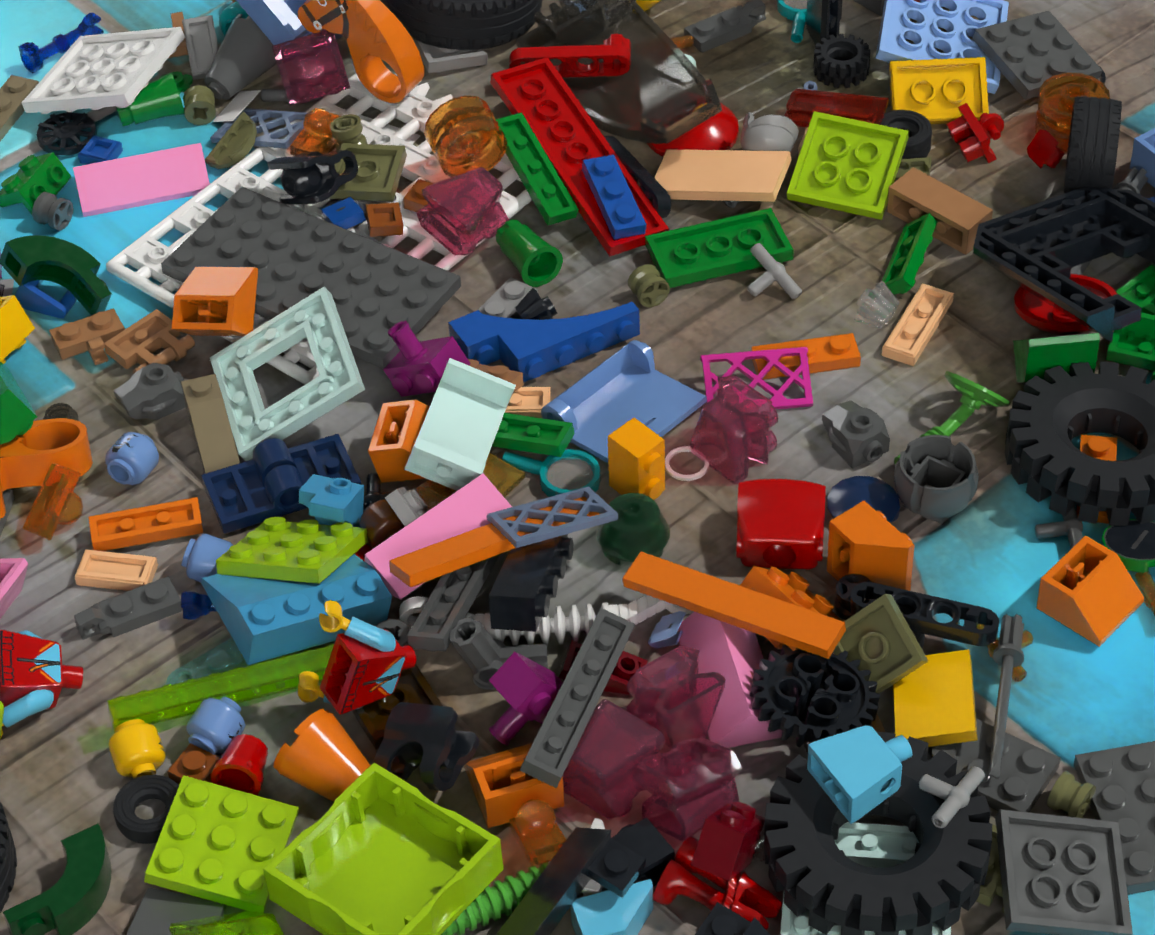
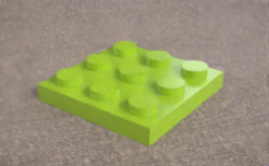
[786,111,909,220]
[216,517,368,584]
[144,775,299,915]

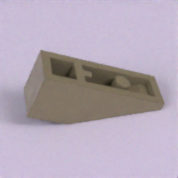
[181,374,240,474]

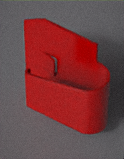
[1026,129,1065,169]

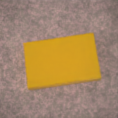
[889,57,989,124]
[893,649,978,747]

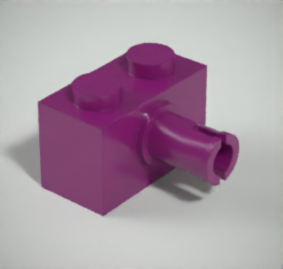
[383,320,471,397]
[489,651,563,746]

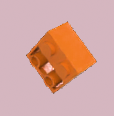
[171,267,258,336]
[368,399,430,483]
[827,500,915,591]
[1036,535,1144,647]
[740,566,842,651]
[464,743,564,828]

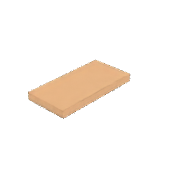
[654,149,792,202]

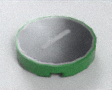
[1101,519,1155,573]

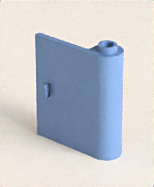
[541,340,707,463]

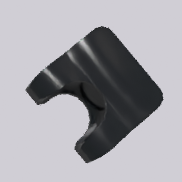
[268,150,358,204]
[373,702,480,791]

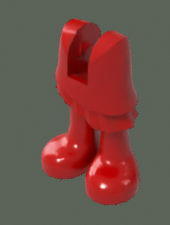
[653,837,782,931]

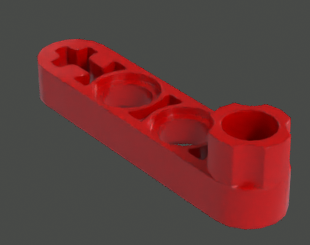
[509,34,631,78]

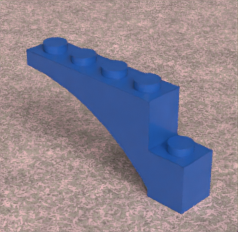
[448,302,640,383]

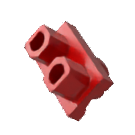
[946,103,1005,163]

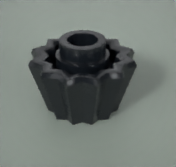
[515,288,558,320]

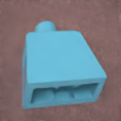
[807,725,913,824]

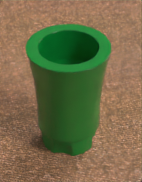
[116,72,185,126]
[496,220,563,287]

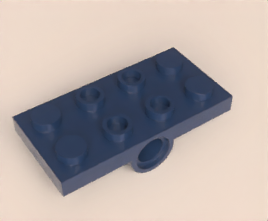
[201,434,361,534]

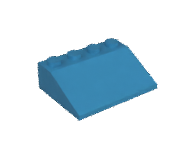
[201,554,392,665]

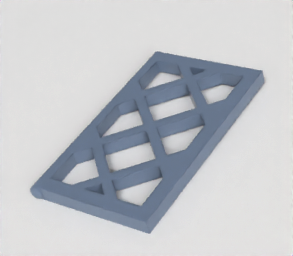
[210,108,318,149]
[486,486,618,548]

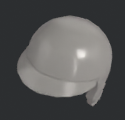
[741,112,799,152]

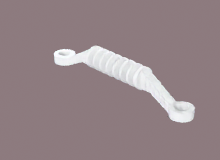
[399,595,694,646]

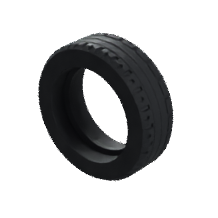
[380,0,542,50]

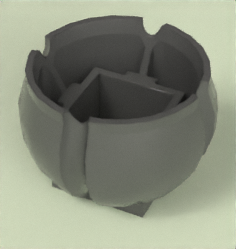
[894,435,979,524]

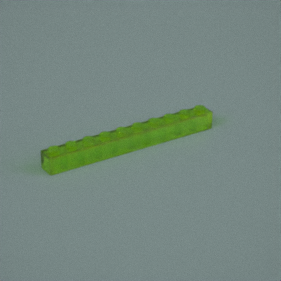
[107,644,334,733]

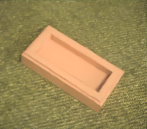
[75,549,158,591]

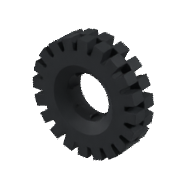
[1004,361,1155,526]
[764,732,993,935]

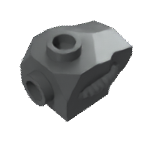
[114,363,186,420]
[822,401,890,468]

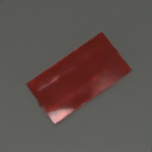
[784,89,889,127]

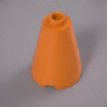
[273,708,371,802]

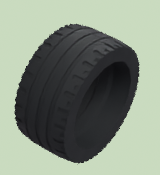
[1063,96,1122,193]

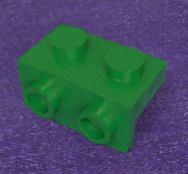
[0,152,71,215]
[1106,312,1155,371]

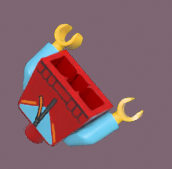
[298,600,416,715]
[0,630,83,739]

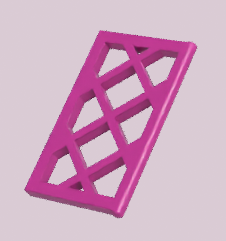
[700,347,813,415]

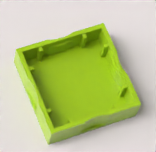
[263,763,504,935]

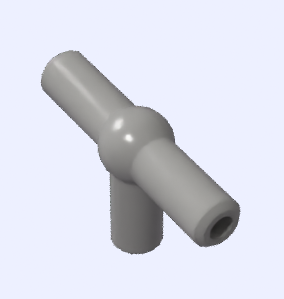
[747,243,802,299]
[919,766,985,828]

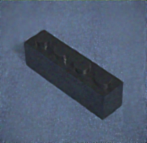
[489,534,574,632]

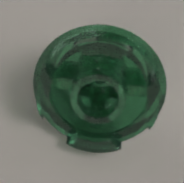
[596,493,670,565]

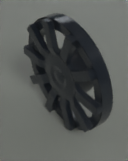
[37,112,97,156]

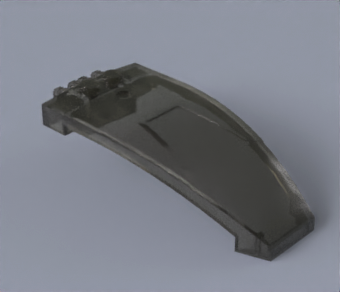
[516,0,722,144]

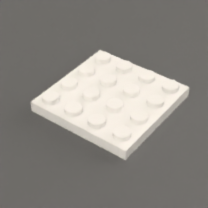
[21,27,185,114]

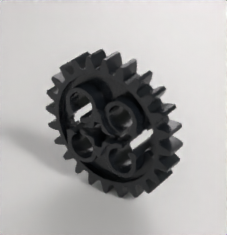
[750,645,880,748]

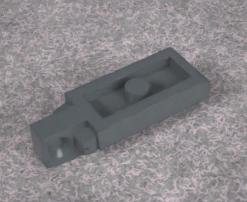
[684,0,766,53]
[74,576,183,640]

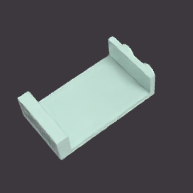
[404,358,516,491]

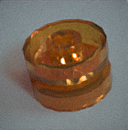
[1035,73,1110,152]
[424,95,507,180]

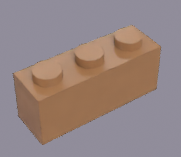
[887,167,993,255]

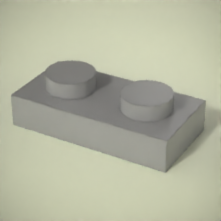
[478,277,538,319]
[385,485,427,526]

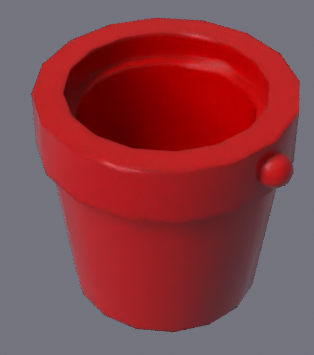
[211,734,268,795]

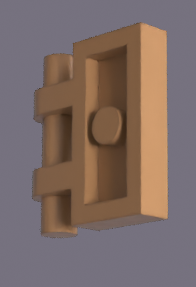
[104,309,195,374]

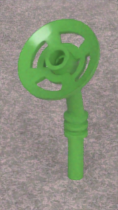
[894,371,1011,465]

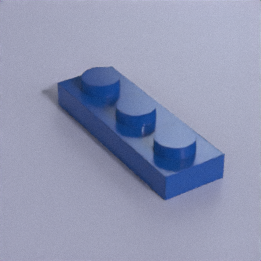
[582,154,647,240]

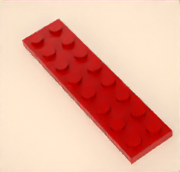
[490,57,669,257]

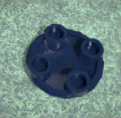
[827,476,900,522]

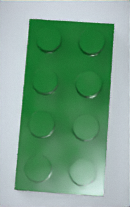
[645,208,794,288]

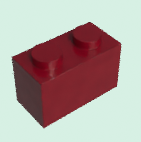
[691,802,765,881]

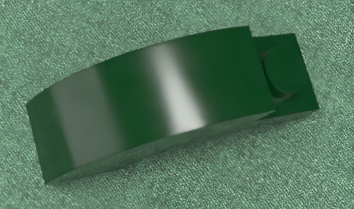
[0,235,112,316]
[3,823,112,935]

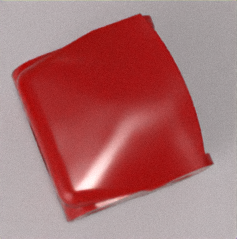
[736,479,826,570]

